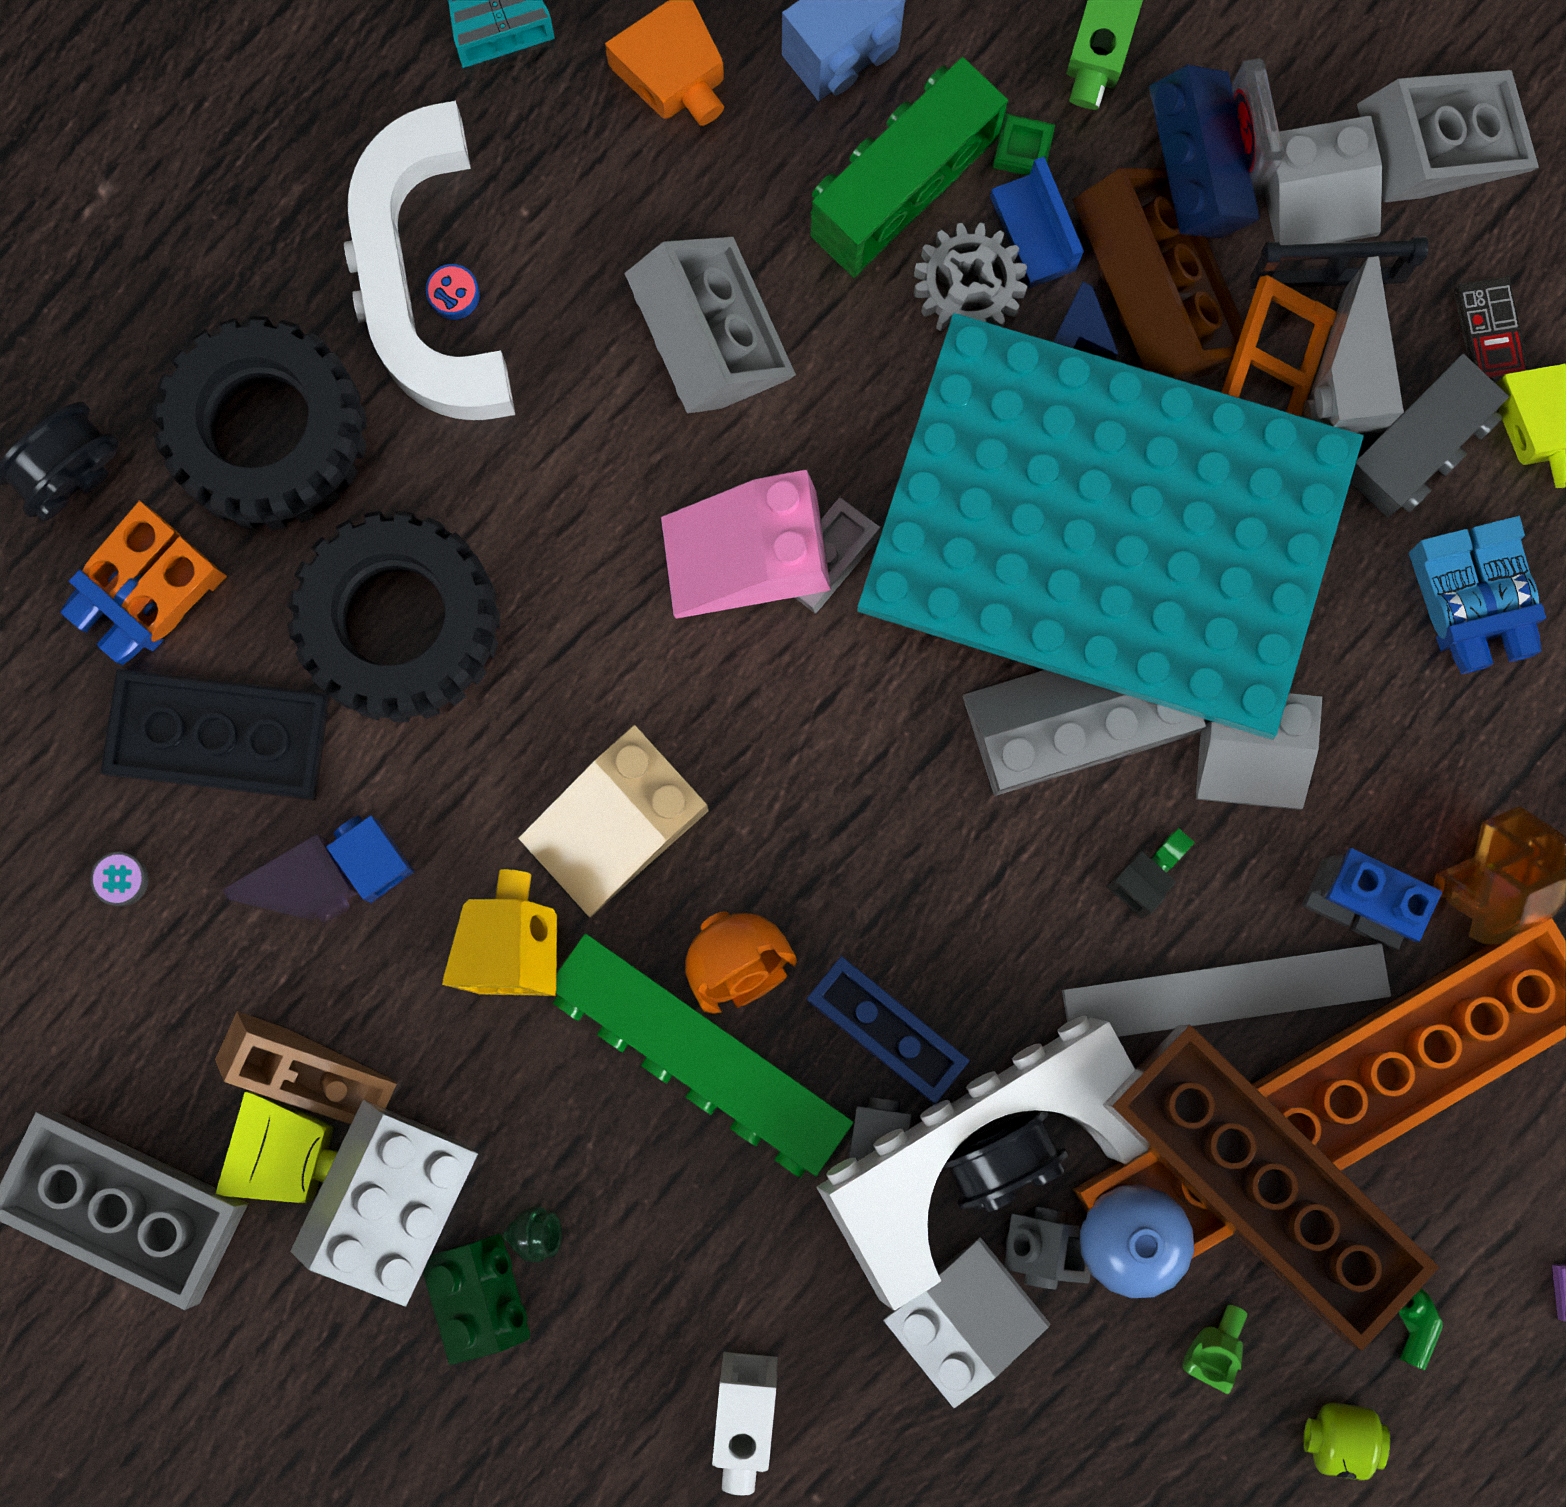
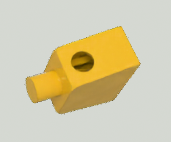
[442,869,557,996]

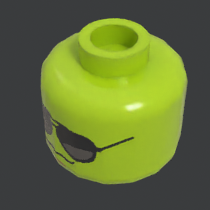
[1304,1402,1390,1481]

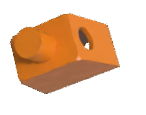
[605,0,724,126]

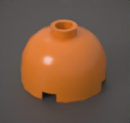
[685,911,797,1014]

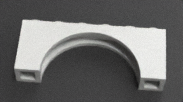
[817,1016,1148,1311]

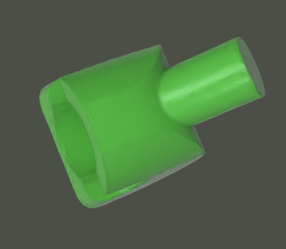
[1183,1305,1248,1394]

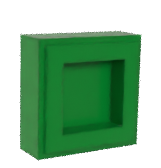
[993,113,1055,176]

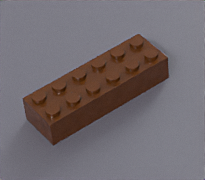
[1103,1024,1440,1351]

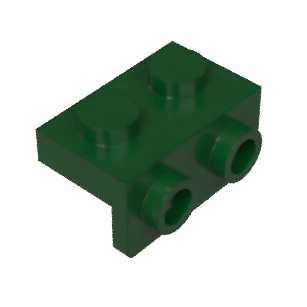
[423,1234,530,1365]

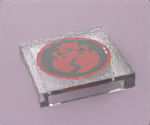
[1231,58,1284,197]

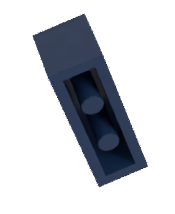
[1149,65,1260,238]
[806,956,970,1104]

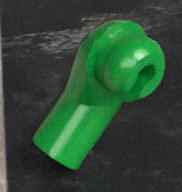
[1398,1289,1443,1371]

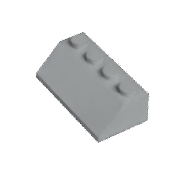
[962,670,1206,796]

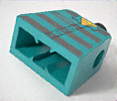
[448,0,555,68]

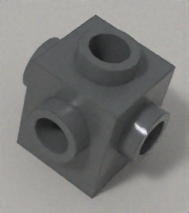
[1004,1206,1090,1289]

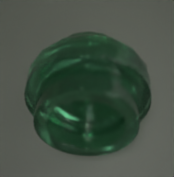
[503,1207,562,1263]

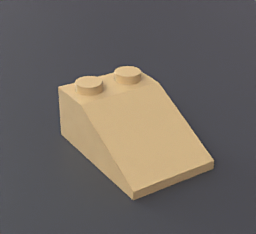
[518,725,709,917]

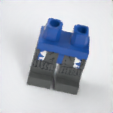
[1301,848,1442,951]

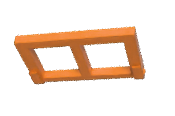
[1221,275,1337,417]

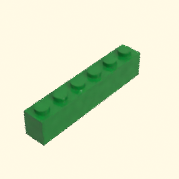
[552,933,854,1178]

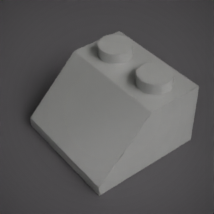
[1256,115,1382,245]
[1195,693,1322,810]
[883,1237,1050,1408]

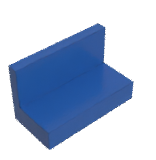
[990,156,1084,289]

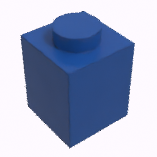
[326,815,415,903]

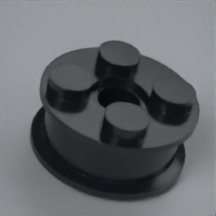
[0,402,119,521]
[942,1110,1068,1212]

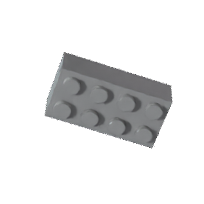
[0,1111,249,1310]

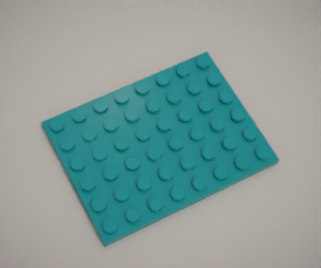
[857,313,1364,740]

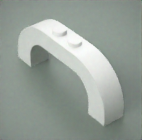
[344,101,515,420]

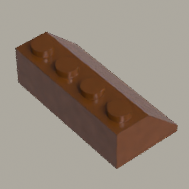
[1072,168,1244,383]

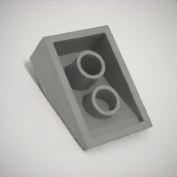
[1357,70,1539,202]
[1303,256,1404,441]

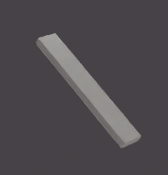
[1062,943,1391,1037]

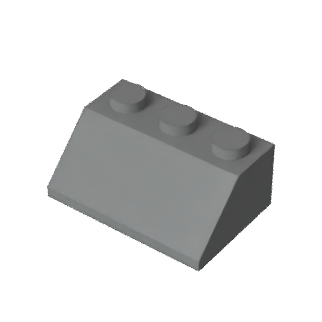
[624,237,796,414]

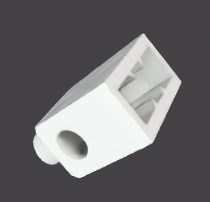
[712,1352,778,1495]

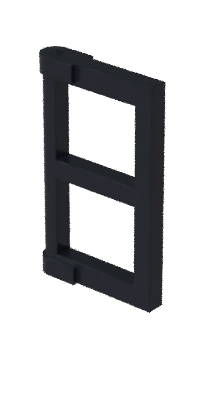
[1250,236,1428,289]

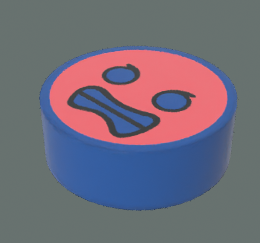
[426,264,480,320]

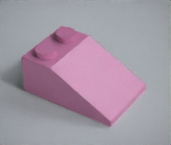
[661,470,831,619]

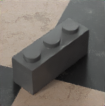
[1350,353,1509,518]

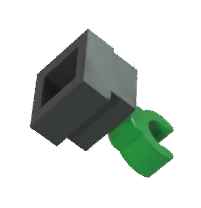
[1106,828,1195,919]

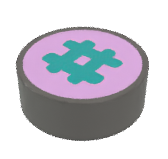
[90,852,149,907]

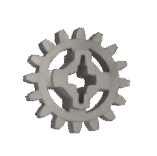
[914,223,1027,331]

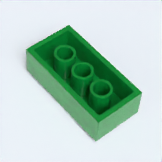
[810,56,1008,278]

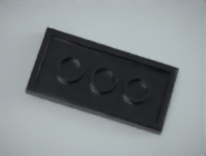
[101,669,330,801]

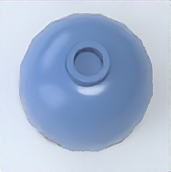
[1080,1184,1194,1299]

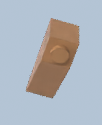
[215,1011,397,1124]

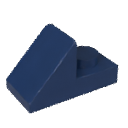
[1053,281,1118,361]

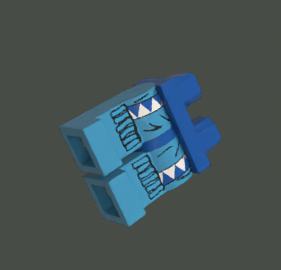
[1409,516,1546,675]

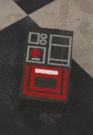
[1454,276,1529,383]

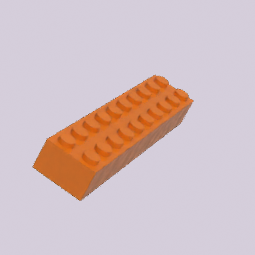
[1072,916,1566,1258]

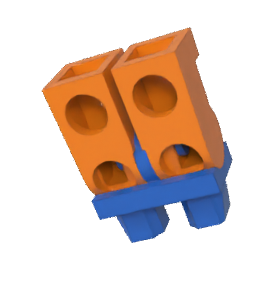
[60,500,227,665]

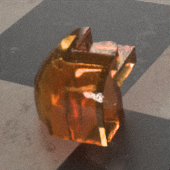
[1433,806,1566,944]

